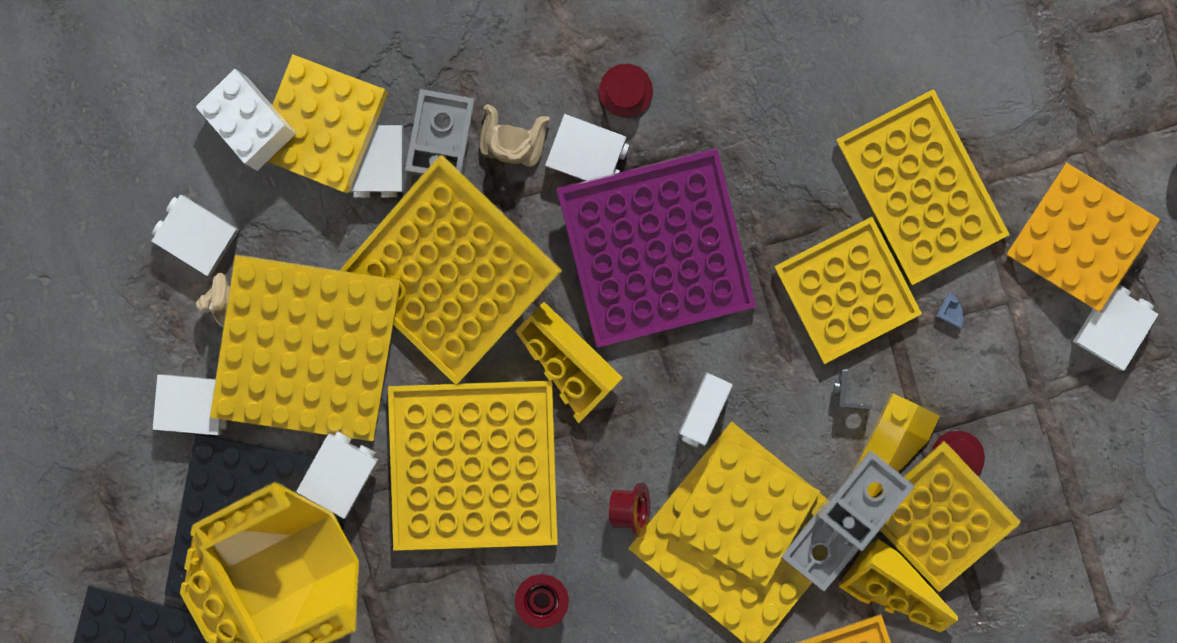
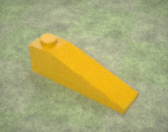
[854,393,940,498]
[839,539,958,633]

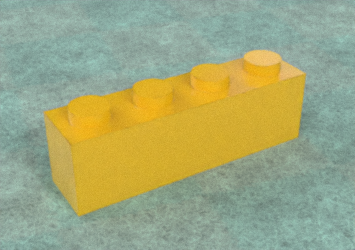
[515,302,623,423]

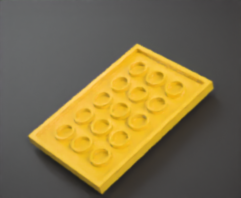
[836,89,1010,285]

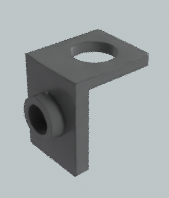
[833,369,873,409]

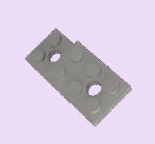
[403,89,475,197]
[781,451,914,592]

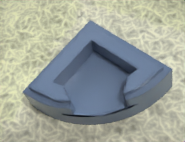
[936,292,964,329]

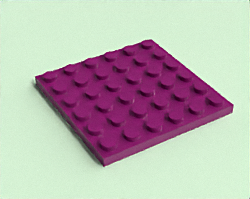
[556,148,756,347]

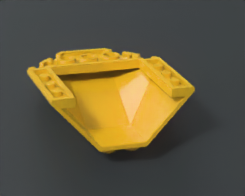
[180,482,359,643]

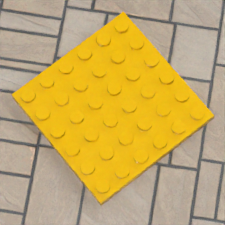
[339,155,562,385]
[210,255,400,441]
[388,381,558,551]
[628,421,828,643]

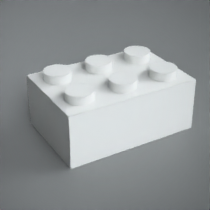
[196,69,296,171]

